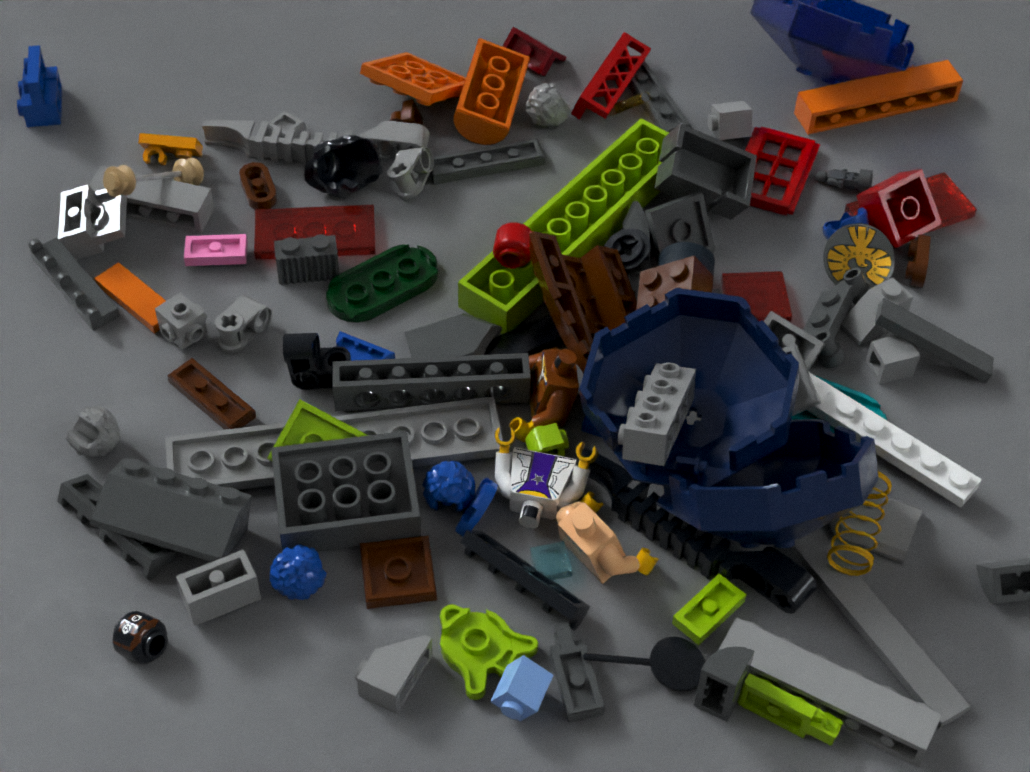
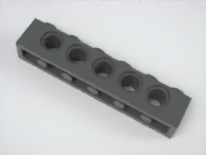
[333,353,531,411]

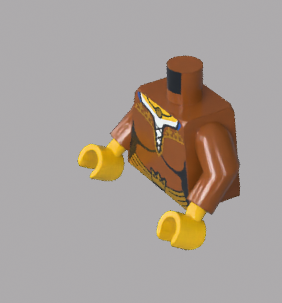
[509,348,579,442]

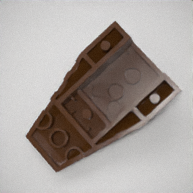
[529,231,637,374]

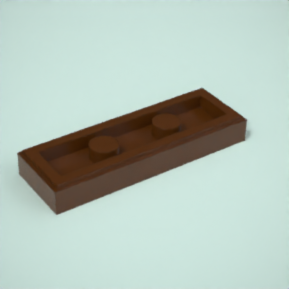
[167,358,256,430]

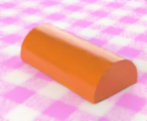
[453,38,530,145]

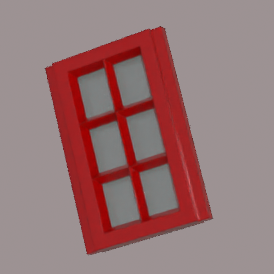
[745,126,820,216]

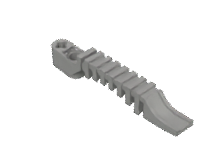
[202,120,430,164]

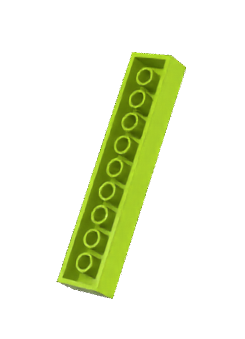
[458,118,669,334]

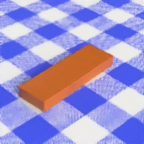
[94,262,166,334]

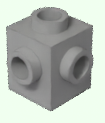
[155,292,208,350]

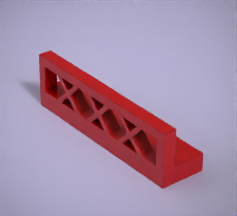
[571,32,651,119]

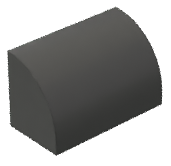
[976,558,1030,604]
[694,647,754,722]

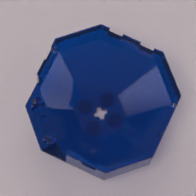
[750,0,916,85]

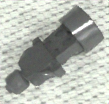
[815,169,873,192]

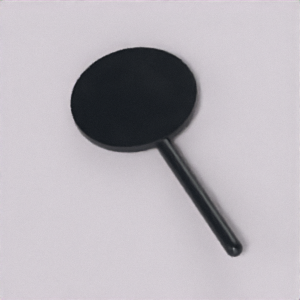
[583,637,705,691]

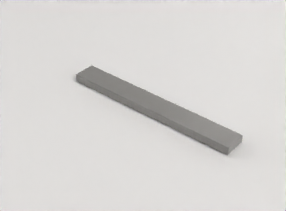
[789,529,970,729]

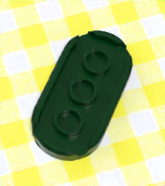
[326,244,438,322]

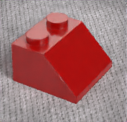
[856,169,942,248]

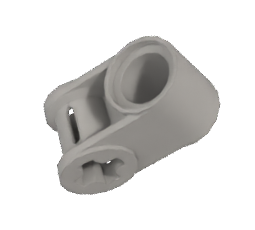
[387,147,434,200]
[215,295,272,353]

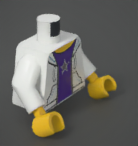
[495,428,598,529]

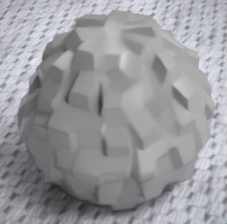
[525,83,571,127]
[65,405,120,457]

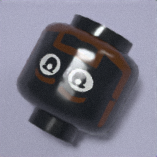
[112,611,168,664]

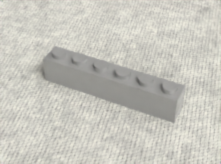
[718,617,942,768]

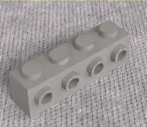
[618,362,696,466]

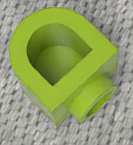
[525,423,569,457]

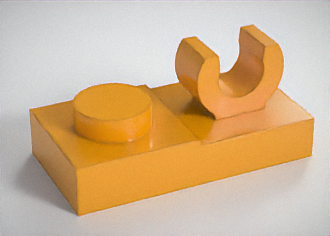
[138,133,203,166]

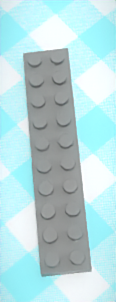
[165,396,503,490]

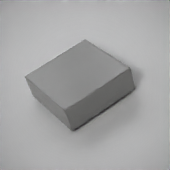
[269,110,306,138]

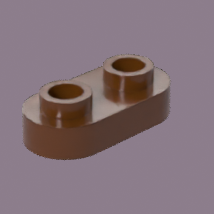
[239,162,277,211]
[905,234,931,288]

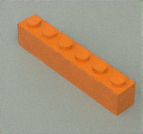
[794,60,963,135]

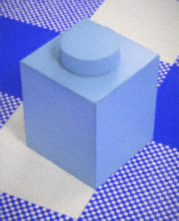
[490,655,553,721]

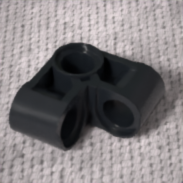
[283,333,352,390]

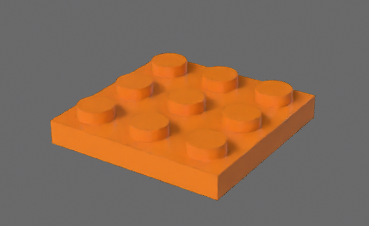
[360,52,466,106]

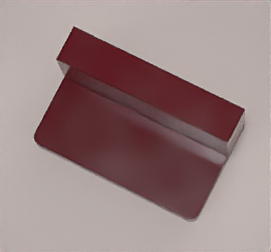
[502,26,567,77]

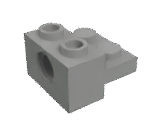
[58,185,127,260]

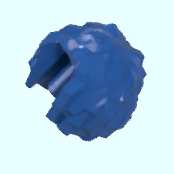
[422,461,476,512]
[269,544,327,600]

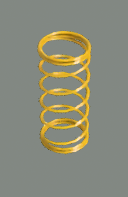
[827,471,892,576]

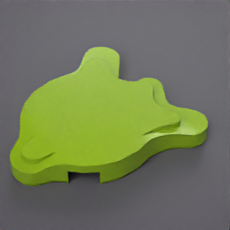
[440,604,538,700]

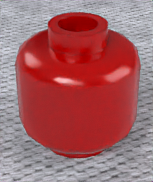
[493,222,533,269]

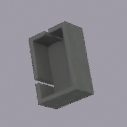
[654,123,757,220]

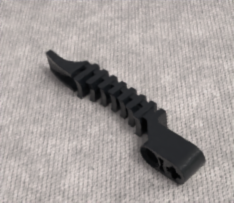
[582,448,817,614]

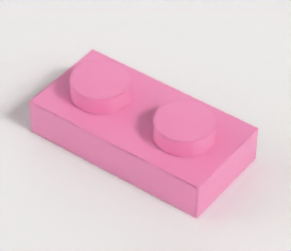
[184,234,248,266]

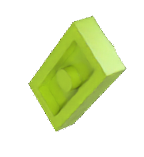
[672,573,746,645]

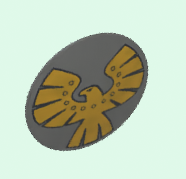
[823,223,895,287]

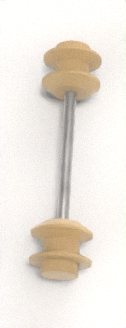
[103,158,204,197]

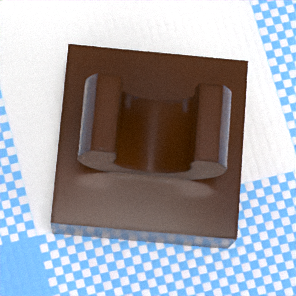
[390,99,424,125]

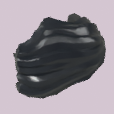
[304,135,382,199]

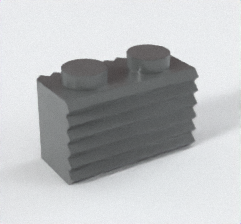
[274,234,339,286]

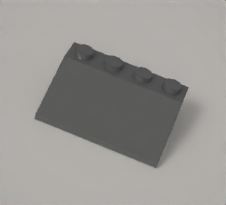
[271,431,421,552]

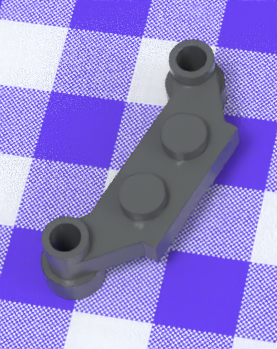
[803,268,873,368]

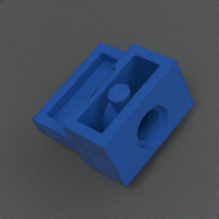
[17,45,62,127]

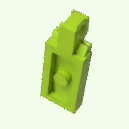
[737,673,843,746]

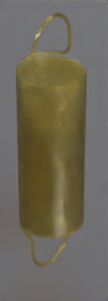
[610,92,651,116]

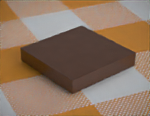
[360,535,437,609]

